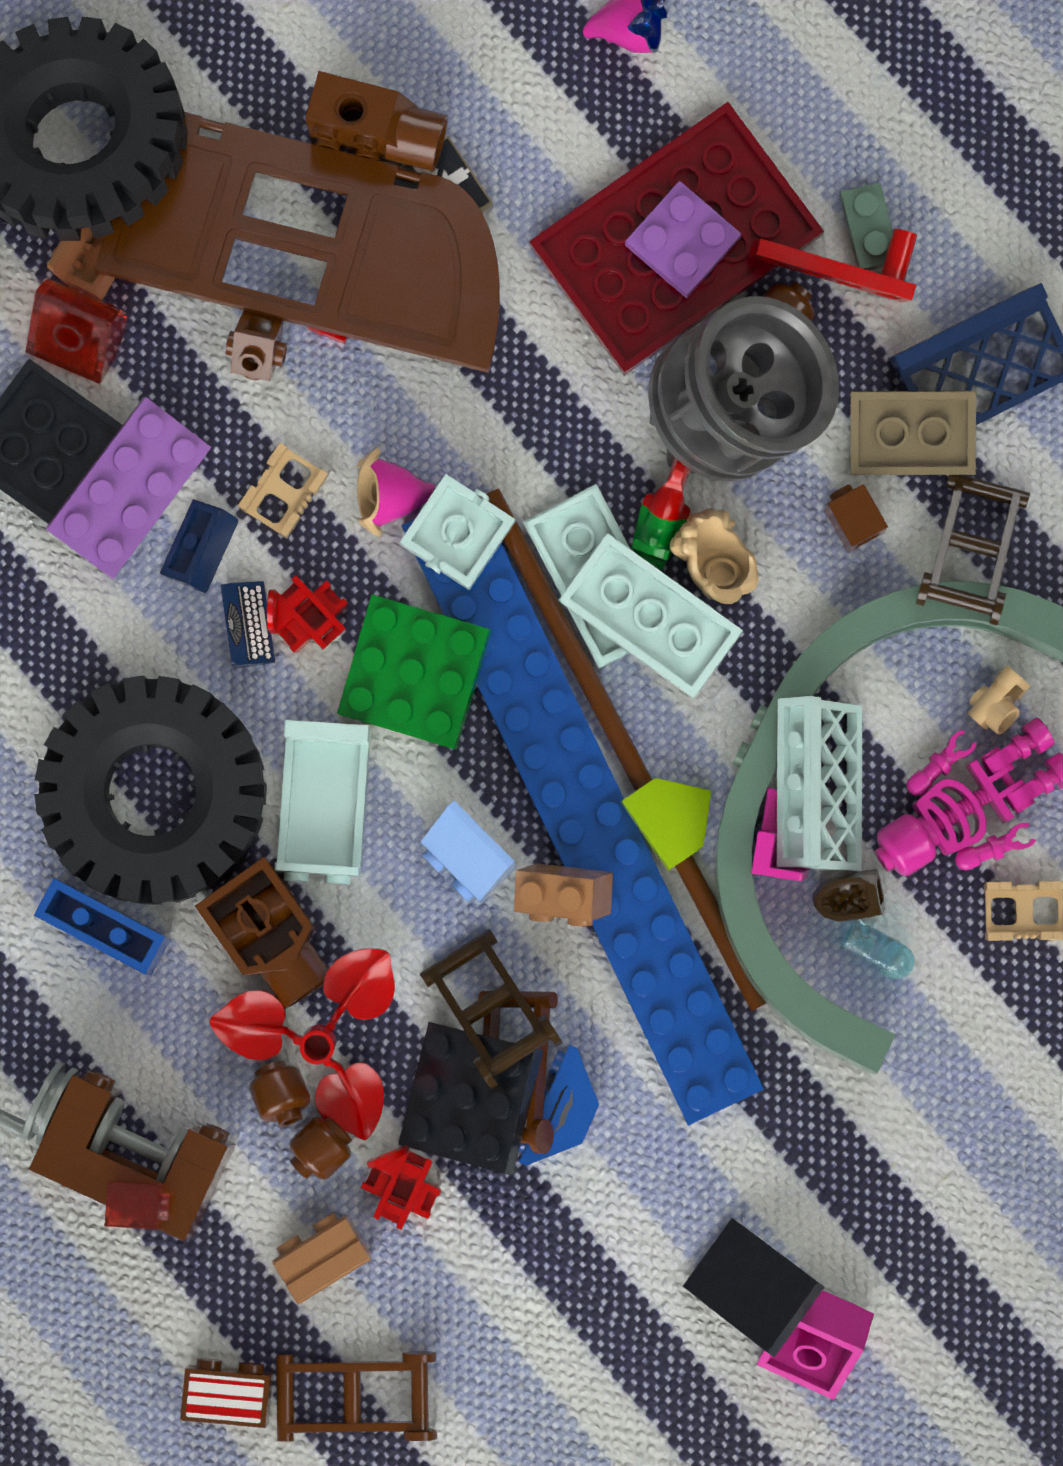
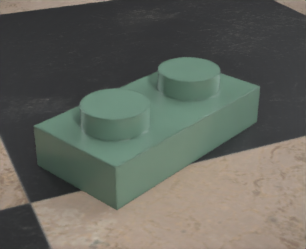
[839,182,893,271]

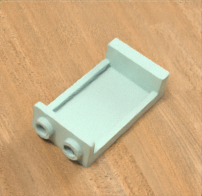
[274,720,371,885]

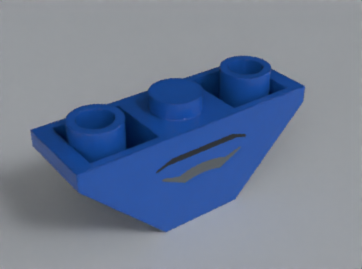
[519,1045,599,1166]

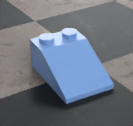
[421,800,516,903]

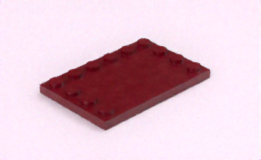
[529,102,824,376]

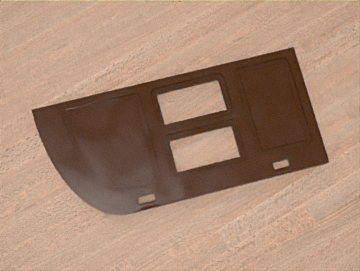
[94,112,500,373]

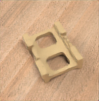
[238,443,329,539]
[984,881,1063,941]

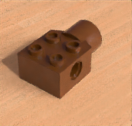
[305,71,448,172]
[195,857,328,1010]

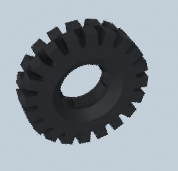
[0,16,188,241]
[34,675,267,905]

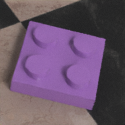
[625,181,742,298]

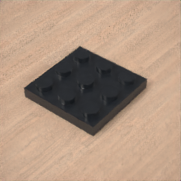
[0,359,122,524]
[398,1022,543,1175]

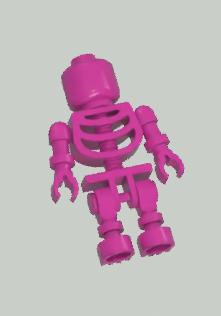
[874,717,1063,876]

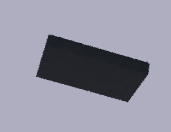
[683,1218,825,1357]

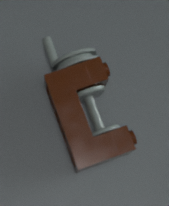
[0,1061,236,1241]

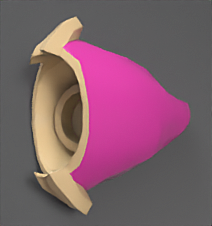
[356,447,435,538]

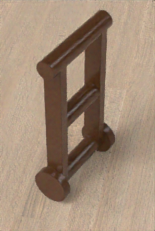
[478,991,558,1154]
[276,1351,437,1442]

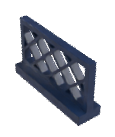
[887,283,1063,425]

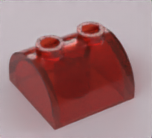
[25,279,127,384]

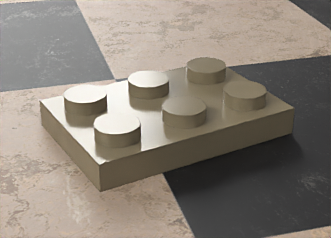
[850,391,976,475]

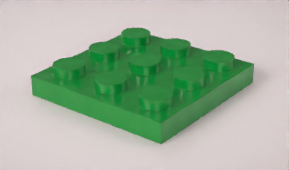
[337,595,492,750]

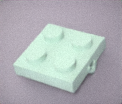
[399,474,515,590]

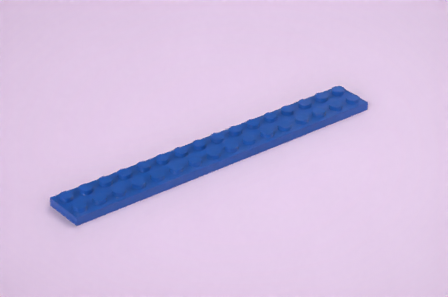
[401,491,764,1126]

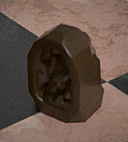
[812,869,885,922]

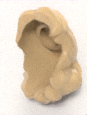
[670,508,759,604]

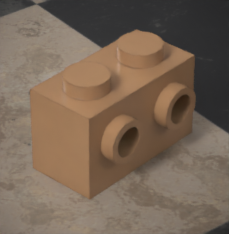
[514,863,613,927]

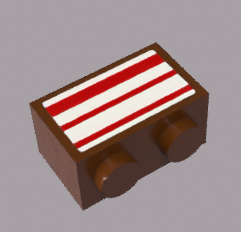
[180,1358,274,1428]

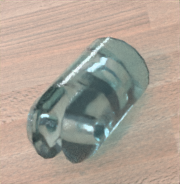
[840,919,915,979]

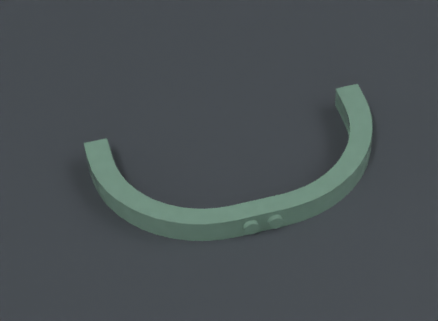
[715,582,1063,1075]

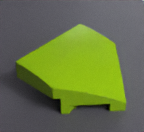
[621,778,712,871]

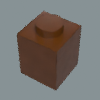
[824,484,888,553]

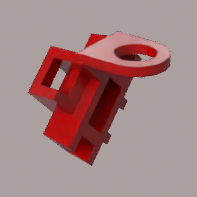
[267,575,348,653]
[360,1145,442,1230]

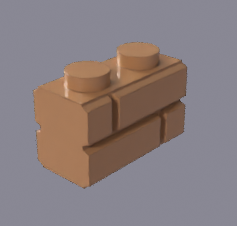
[272,1212,373,1305]

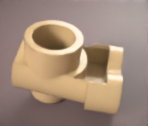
[967,665,1031,734]

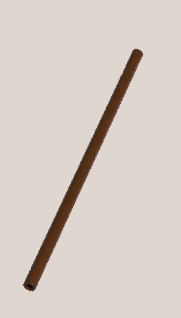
[482,489,766,1011]

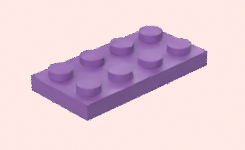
[45,397,211,579]

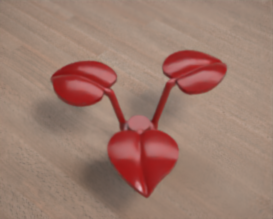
[209,948,395,1140]

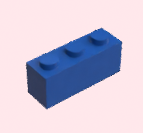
[33,878,171,976]

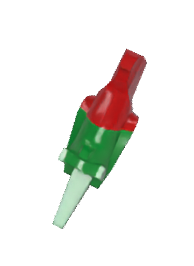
[631,457,691,570]

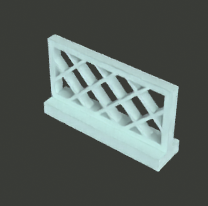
[777,696,862,872]

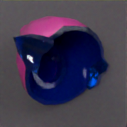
[583,0,668,53]

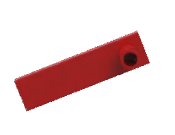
[748,229,917,303]

